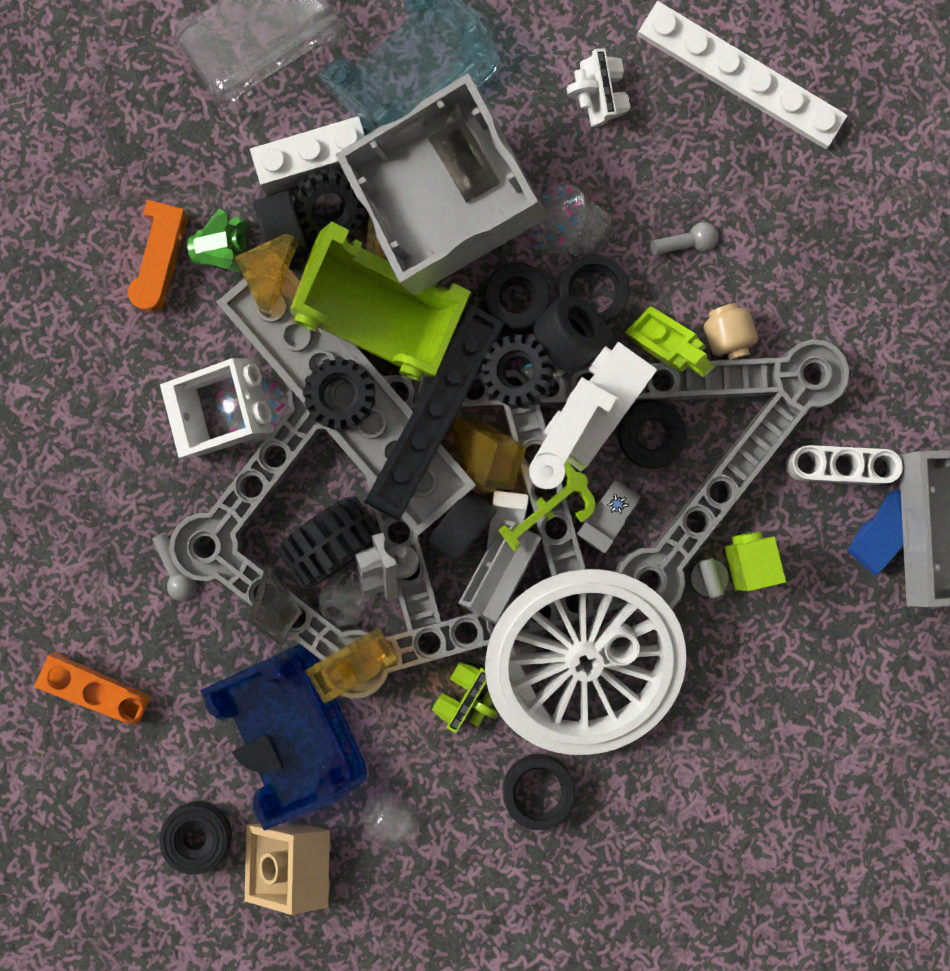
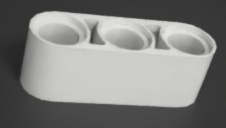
[785,445,903,485]

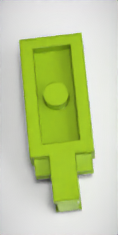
[624,306,715,378]

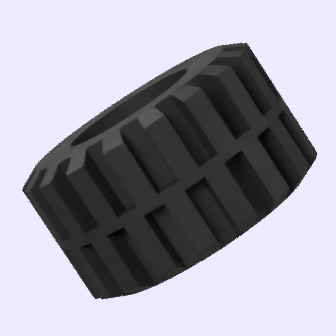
[276,496,382,589]

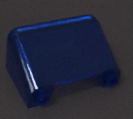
[200,644,367,831]

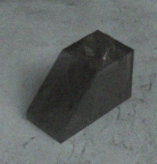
[424,103,500,203]

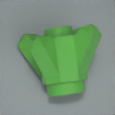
[187,209,249,273]

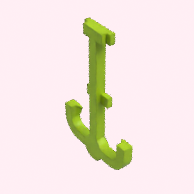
[498,461,595,551]

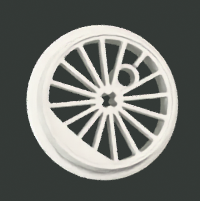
[485,569,686,755]

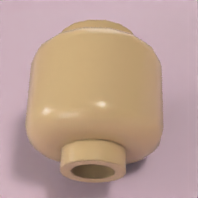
[703,303,759,360]

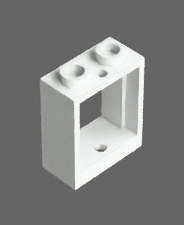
[160,358,274,458]

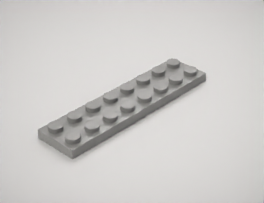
[216,253,476,536]

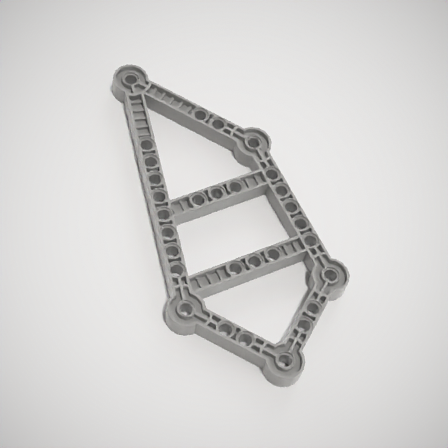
[169,339,849,699]

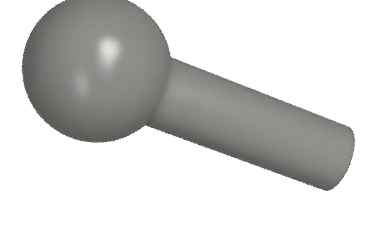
[650,222,719,255]
[152,532,197,601]

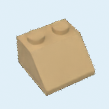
[244,824,331,915]

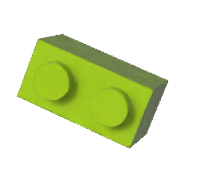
[724,531,786,591]

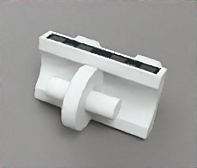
[566,49,630,127]

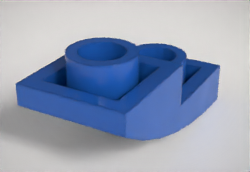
[847,489,903,575]

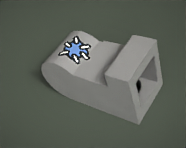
[576,479,641,554]

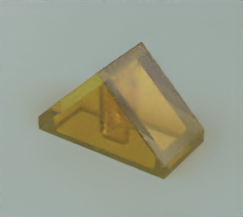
[235,234,298,316]

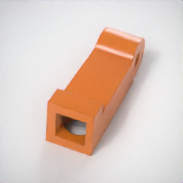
[128,200,189,313]
[34,652,151,725]

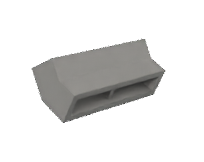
[458,519,542,624]

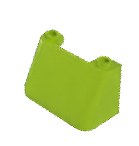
[290,221,471,381]

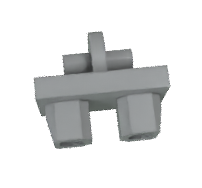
[355,532,419,601]

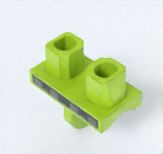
[432,661,499,733]

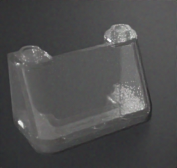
[174,0,349,118]

